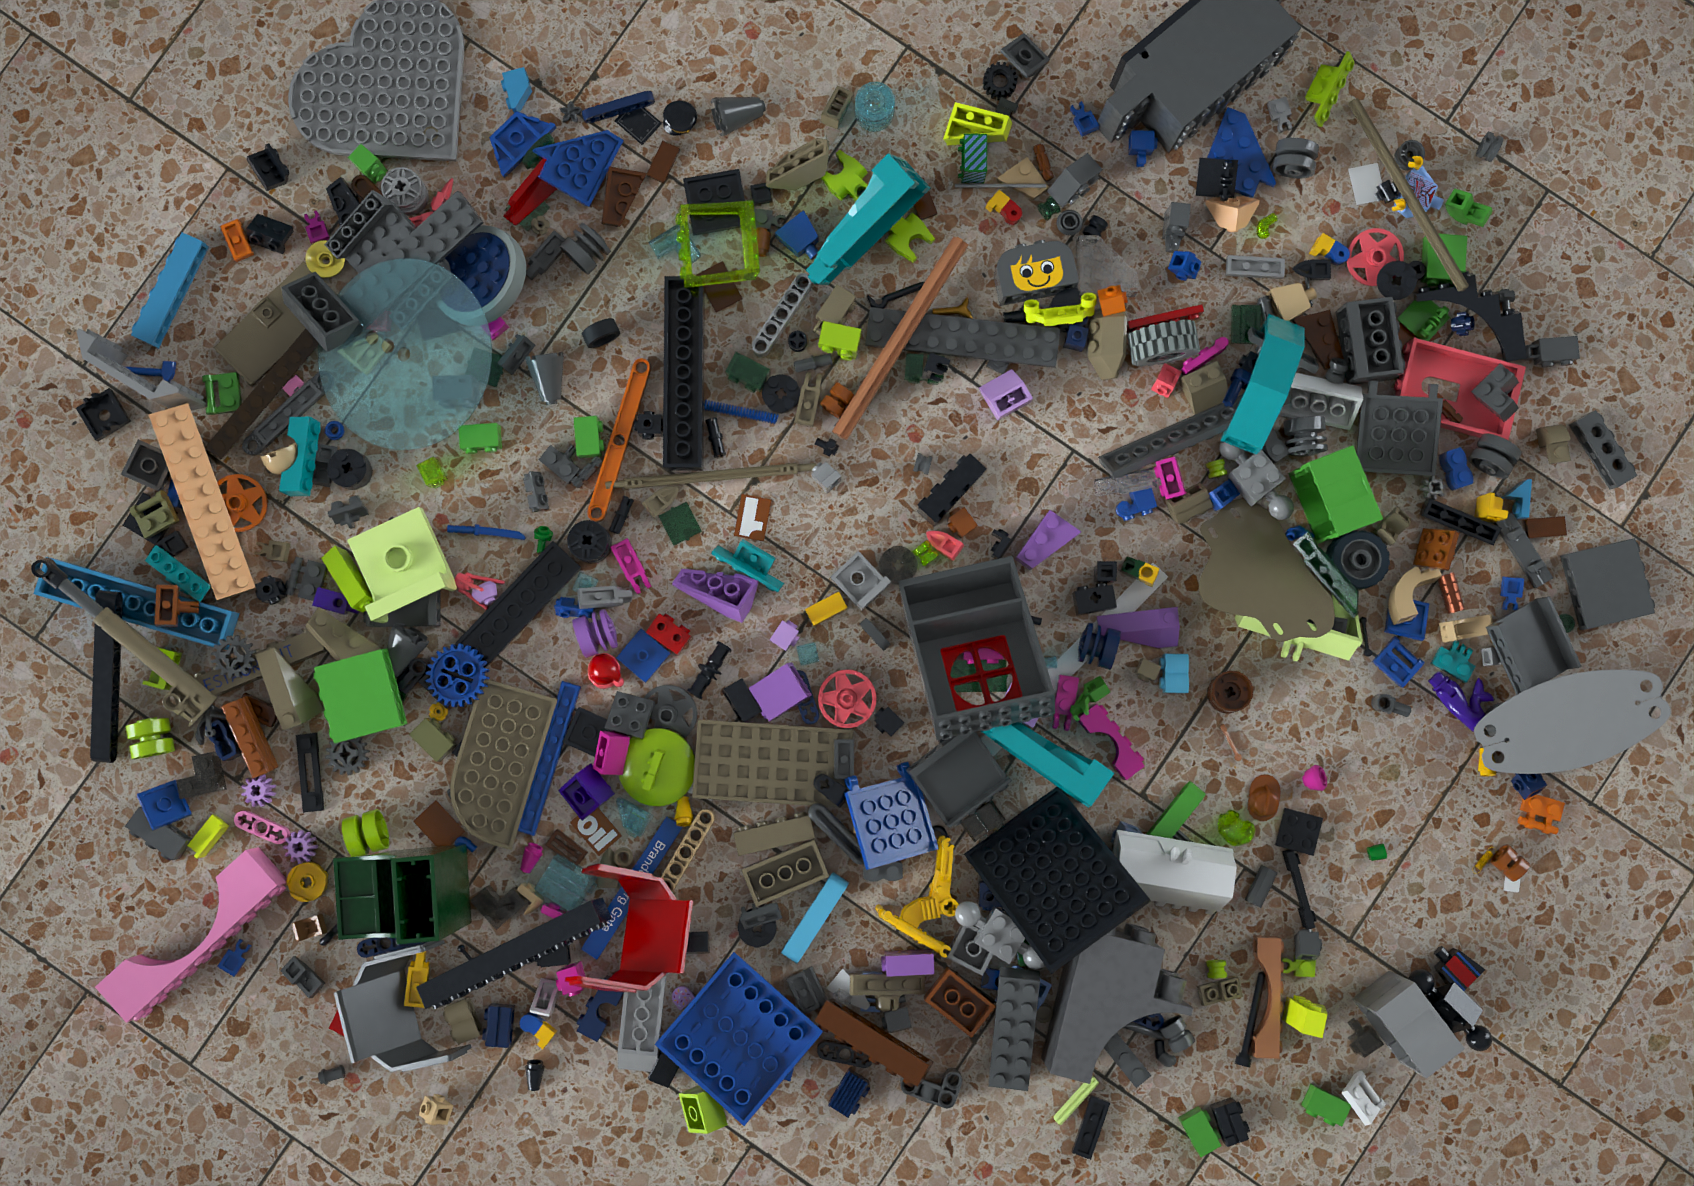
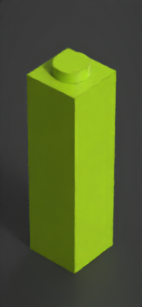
[321,546,374,613]

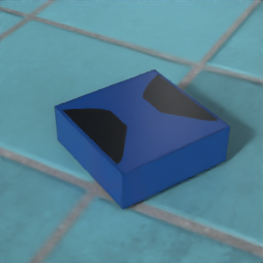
[980,968,1000,990]

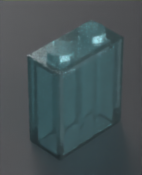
[534,853,598,911]

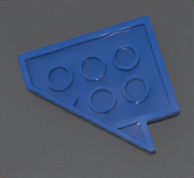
[1207,107,1276,198]
[533,130,624,207]

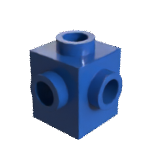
[1168,251,1201,281]

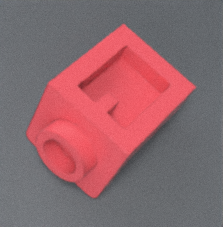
[1151,363,1182,398]

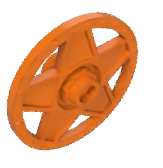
[217,474,268,532]

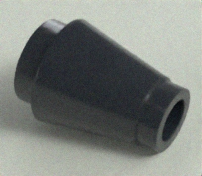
[525,1059,545,1091]

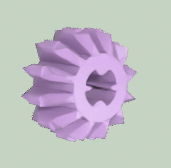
[241,774,276,807]
[283,830,318,864]

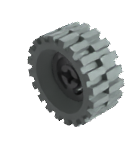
[1127,320,1200,367]

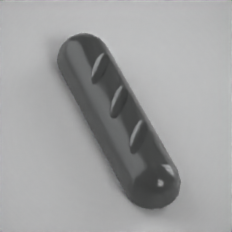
[808,803,864,865]

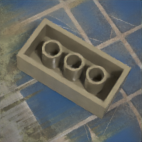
[741,838,829,907]

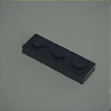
[1071,1095,1110,1160]

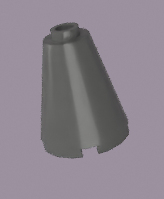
[711,97,766,136]
[525,352,564,405]
[386,623,429,678]

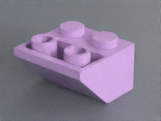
[978,369,1033,421]

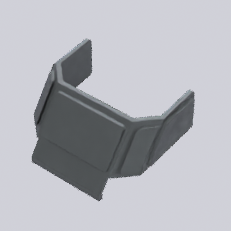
[334,940,472,1072]

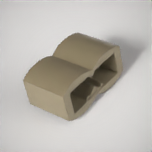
[443,997,483,1045]

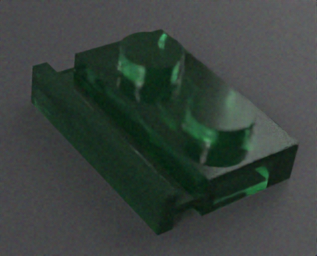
[1231,305,1261,345]

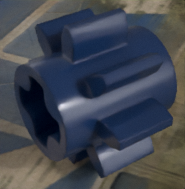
[1451,312,1475,336]

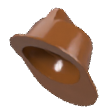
[1248,775,1281,821]

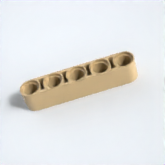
[660,809,715,892]

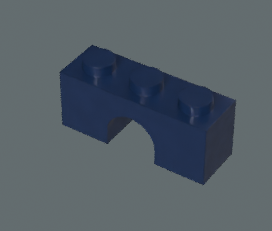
[576,975,624,1042]

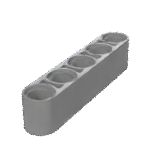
[752,273,812,357]

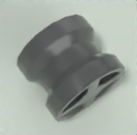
[913,453,933,475]

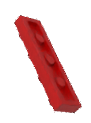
[1127,304,1204,333]

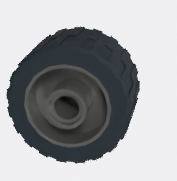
[1323,530,1390,591]

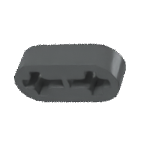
[859,618,891,651]

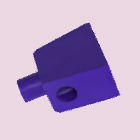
[312,587,359,615]

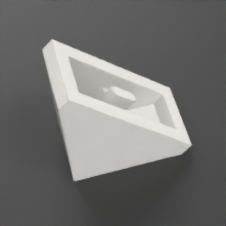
[530,978,559,1017]

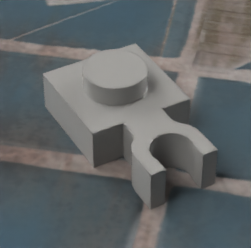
[1266,97,1293,133]

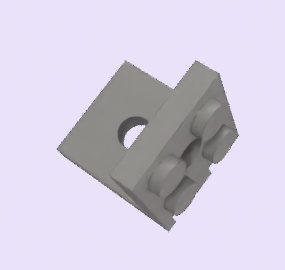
[830,551,891,611]

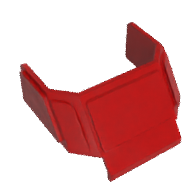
[565,864,693,993]

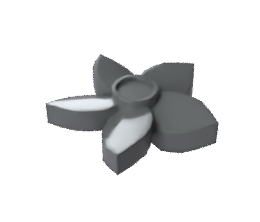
[559,101,582,123]

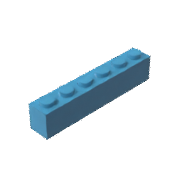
[131,232,209,349]

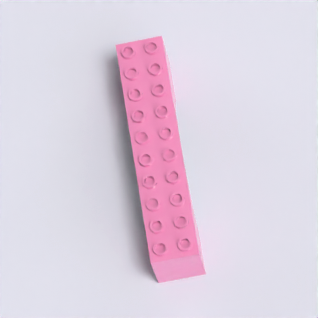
[95,847,287,1023]

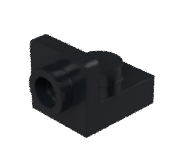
[990,529,1011,559]

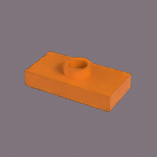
[220,219,254,262]

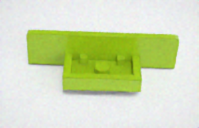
[1305,51,1354,127]

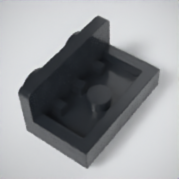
[247,143,289,191]
[246,214,294,254]

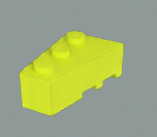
[943,102,1012,146]

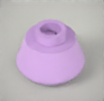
[471,581,497,605]

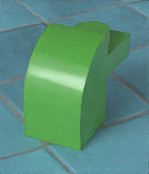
[1445,188,1493,227]

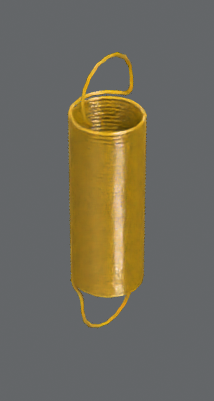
[1472,847,1496,874]

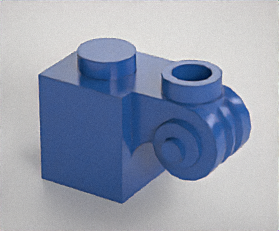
[1115,485,1157,521]

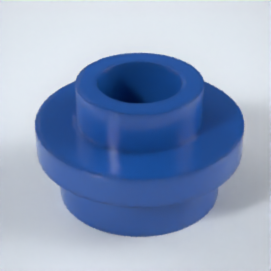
[325,421,345,440]

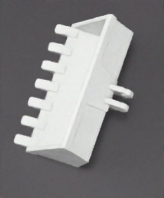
[1112,830,1237,915]

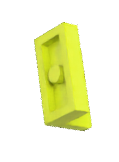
[187,814,230,859]

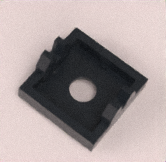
[76,388,131,441]

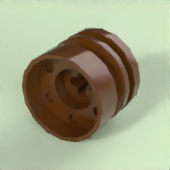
[1207,670,1254,714]

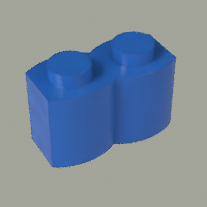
[1439,447,1473,491]

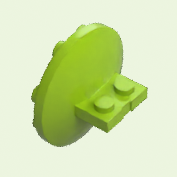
[619,728,695,806]

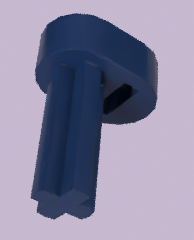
[1222,368,1252,407]

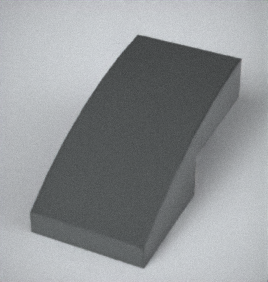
[312,444,338,487]
[280,956,326,998]

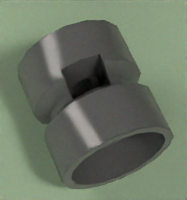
[1159,1015,1195,1053]

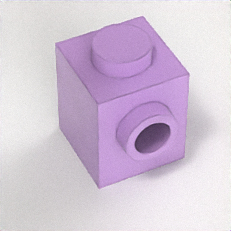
[770,620,800,651]

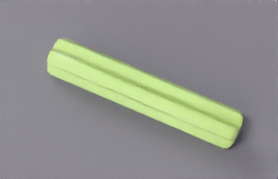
[1053,1076,1099,1125]

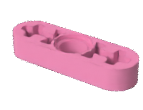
[234,811,290,844]

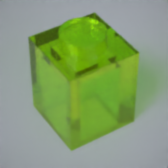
[416,456,448,489]

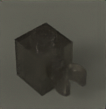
[1347,1018,1384,1058]

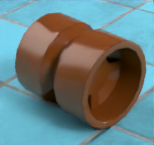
[820,382,854,419]
[1490,844,1530,882]

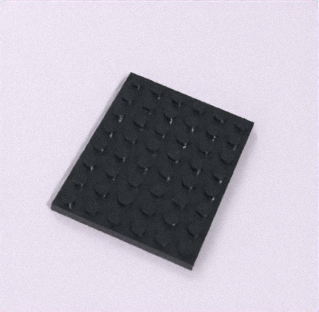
[964,787,1151,974]

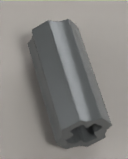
[1245,865,1278,908]

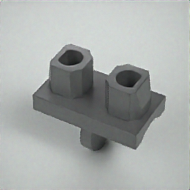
[328,495,369,529]

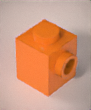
[1097,285,1128,317]

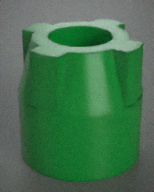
[1366,843,1387,861]

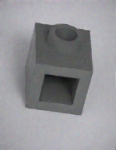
[1294,929,1322,961]

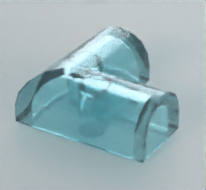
[648,222,701,266]

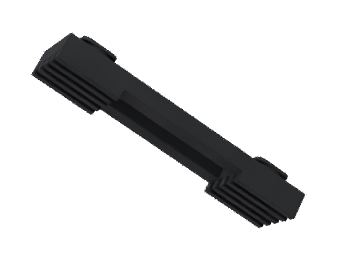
[296,733,325,813]
[1282,849,1317,930]

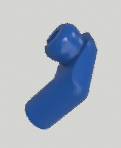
[1285,525,1315,542]

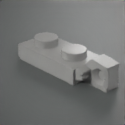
[577,586,633,609]

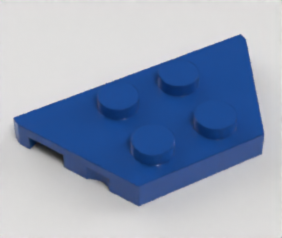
[489,111,557,178]

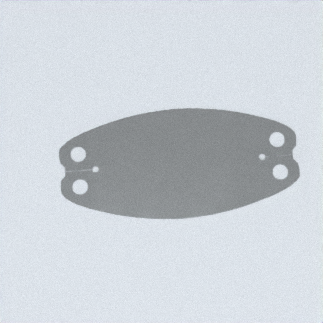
[1474,670,1671,774]

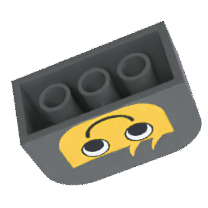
[994,240,1079,306]

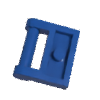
[1372,636,1425,688]

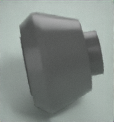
[1056,210,1083,235]

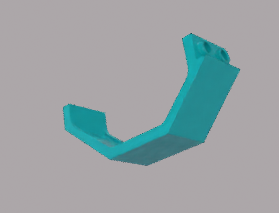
[1220,314,1305,455]

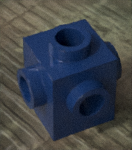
[1511,773,1547,800]

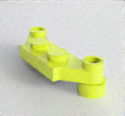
[1024,293,1097,326]

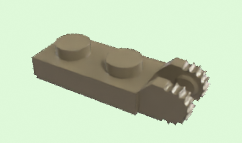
[794,372,823,427]

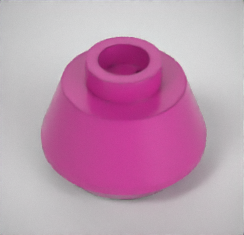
[1302,765,1327,791]

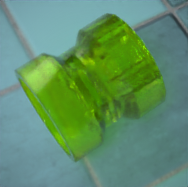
[912,540,939,567]

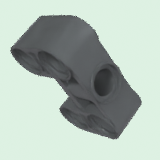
[900,1068,962,1109]

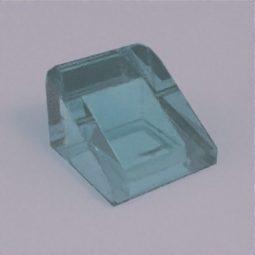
[796,642,819,666]

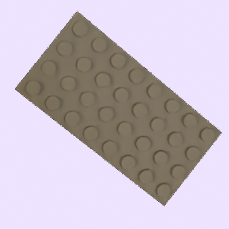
[692,719,854,808]

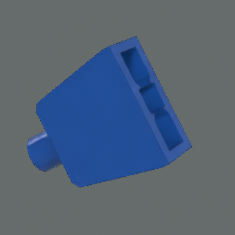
[775,210,819,260]

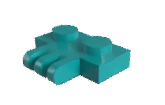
[1430,640,1476,683]

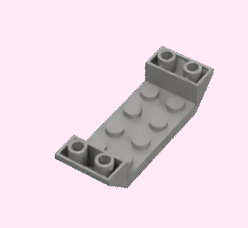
[618,973,668,1072]

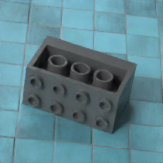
[1336,297,1405,385]

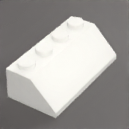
[1279,373,1363,430]

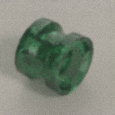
[1037,196,1061,221]

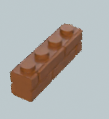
[221,696,278,778]

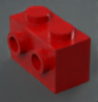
[646,613,692,655]

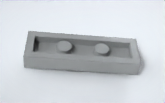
[1226,255,1285,279]

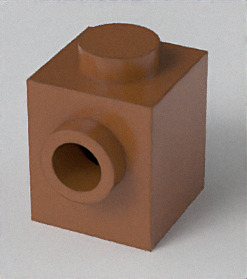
[947,507,978,538]

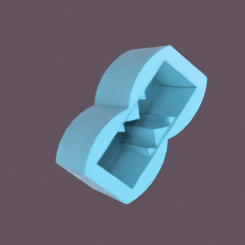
[1159,654,1189,693]

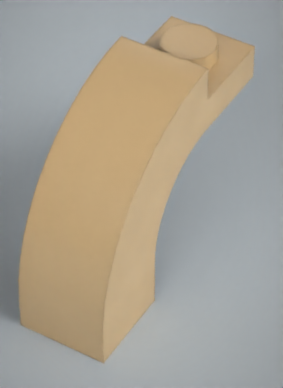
[1388,567,1442,625]
[1439,614,1493,642]

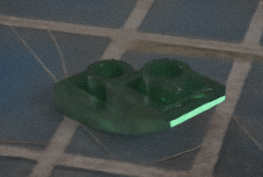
[522,132,555,170]

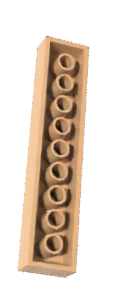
[148,403,256,602]

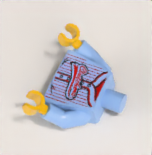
[1392,156,1444,218]

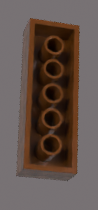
[815,998,934,1087]

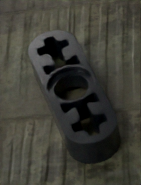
[817,1040,873,1068]

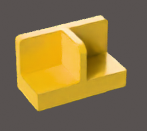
[1474,492,1508,523]

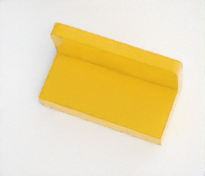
[805,592,848,626]

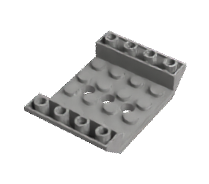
[77,328,207,411]

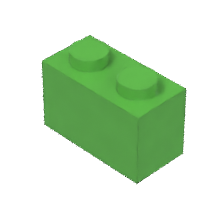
[348,144,388,184]
[574,416,605,459]
[458,423,502,454]
[1301,1084,1351,1127]
[1178,1106,1221,1157]

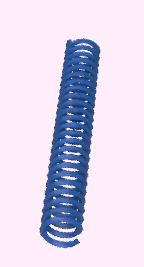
[704,399,779,424]

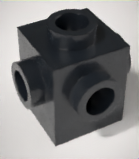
[634,411,663,440]
[255,575,287,605]

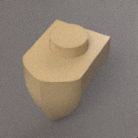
[517,882,544,915]

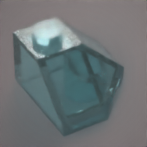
[616,797,654,838]

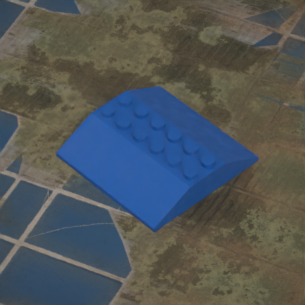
[654,952,824,1126]

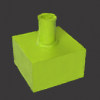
[678,1085,728,1134]

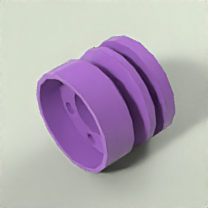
[572,609,618,658]

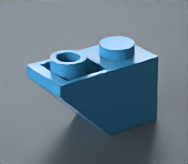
[501,67,532,113]

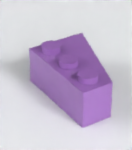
[1015,510,1081,570]

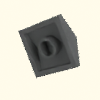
[1000,33,1050,78]

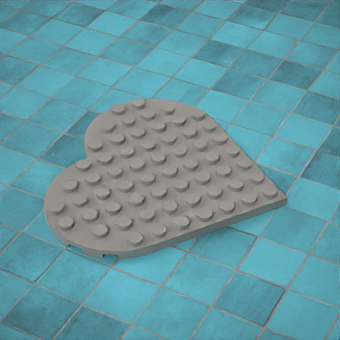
[288,0,464,162]

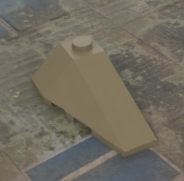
[255,647,324,730]

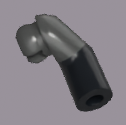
[1154,1040,1177,1067]

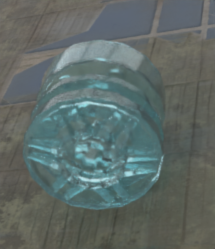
[855,82,895,132]

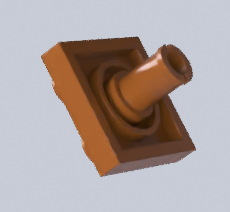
[1413,528,1460,570]

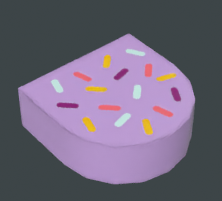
[672,986,695,1011]

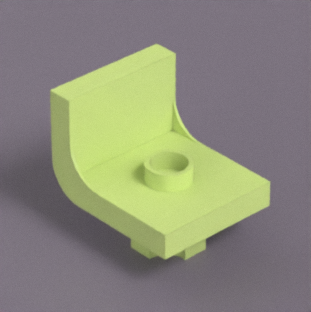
[347,507,457,623]

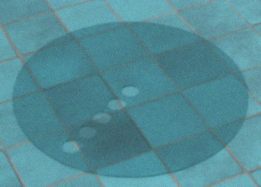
[318,258,492,450]

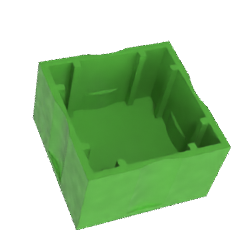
[1288,445,1383,544]

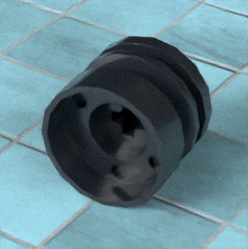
[567,520,612,564]

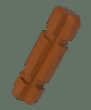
[1033,144,1054,181]
[1437,393,1463,423]

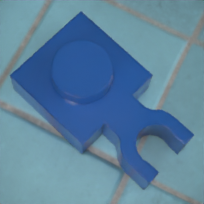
[1070,101,1099,137]
[1500,576,1524,611]
[217,939,252,977]

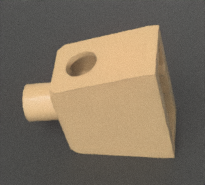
[1266,283,1317,322]

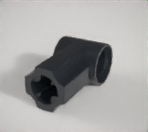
[396,658,431,694]

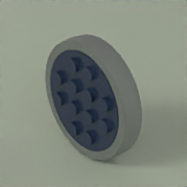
[434,225,526,326]

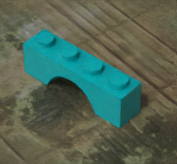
[279,416,321,497]

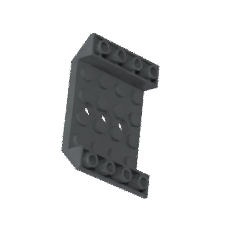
[324,190,452,331]

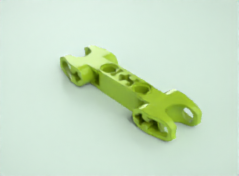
[821,150,935,263]

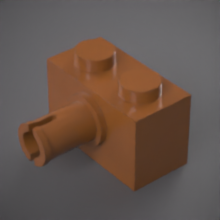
[155,585,199,627]

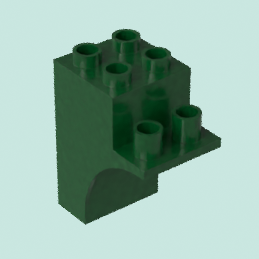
[333,844,472,944]

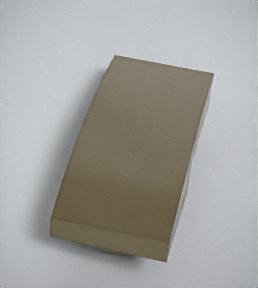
[1197,977,1243,1006]

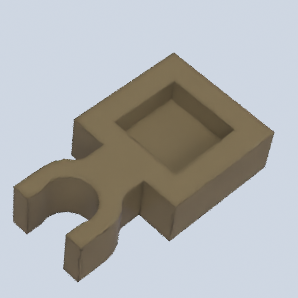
[254,540,291,563]

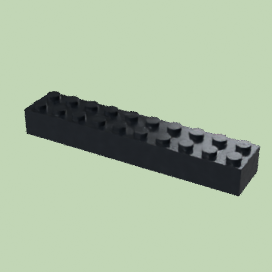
[663,276,705,471]
[416,897,612,1010]

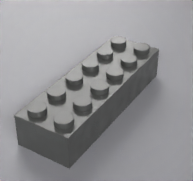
[988,966,1040,1091]

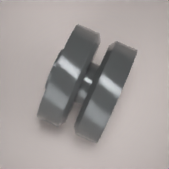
[1272,137,1319,179]
[1469,433,1522,479]

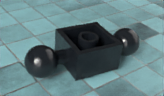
[1408,969,1492,1051]

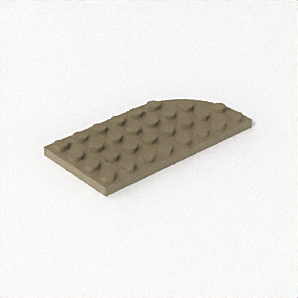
[450,679,558,850]

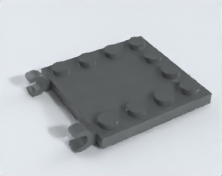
[1356,381,1443,476]

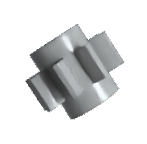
[1420,476,1446,500]

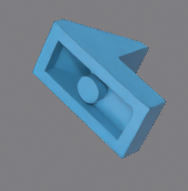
[1501,479,1532,520]

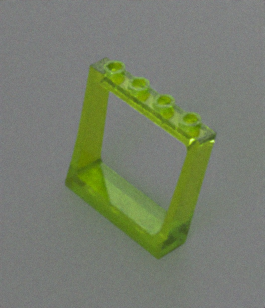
[675,200,760,288]

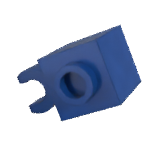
[1128,130,1158,167]

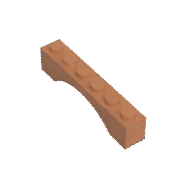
[1251,935,1284,1059]

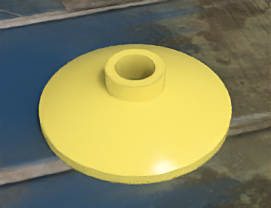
[305,240,345,278]

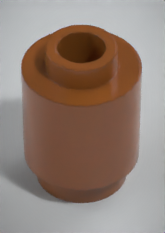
[750,227,771,257]

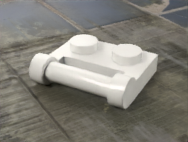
[1342,1071,1386,1126]

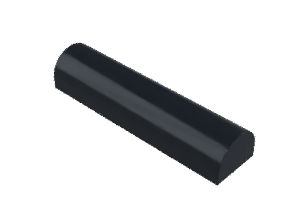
[1420,498,1502,546]

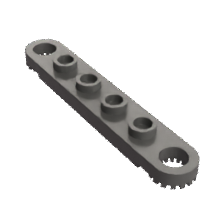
[242,371,335,456]

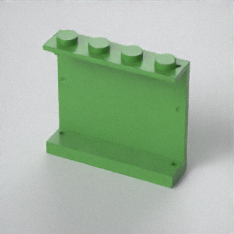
[314,648,408,743]

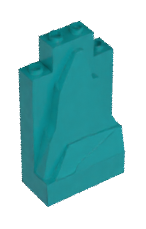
[806,153,931,285]
[980,722,1114,808]

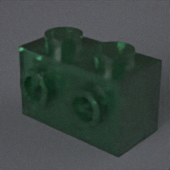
[725,352,771,393]

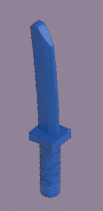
[447,524,526,540]

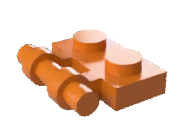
[1518,795,1565,835]

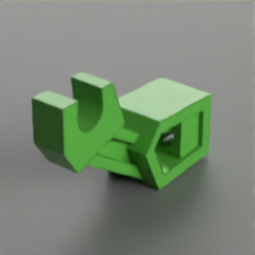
[1070,676,1111,722]

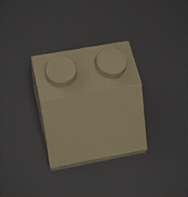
[1178,361,1228,415]

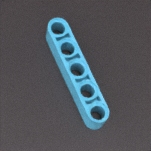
[781,872,849,964]

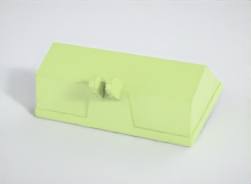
[1235,590,1363,662]

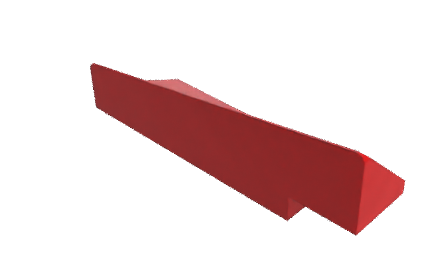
[503,158,557,225]

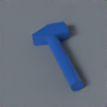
[124,361,176,383]

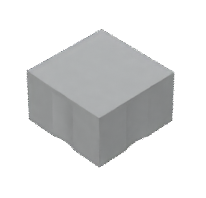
[1352,971,1465,1079]

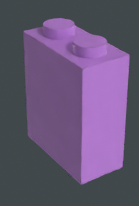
[749,662,812,721]
[881,949,935,977]

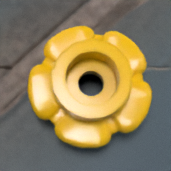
[429,702,448,721]

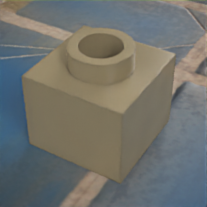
[1134,658,1162,683]

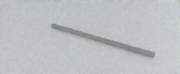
[955,184,1046,188]

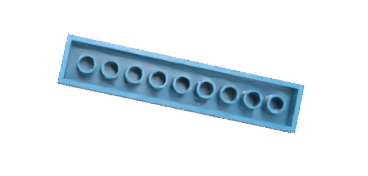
[33,557,240,650]

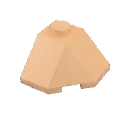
[1205,196,1260,232]

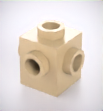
[419,1094,454,1125]

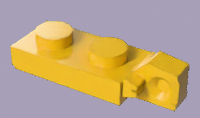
[404,951,430,1008]

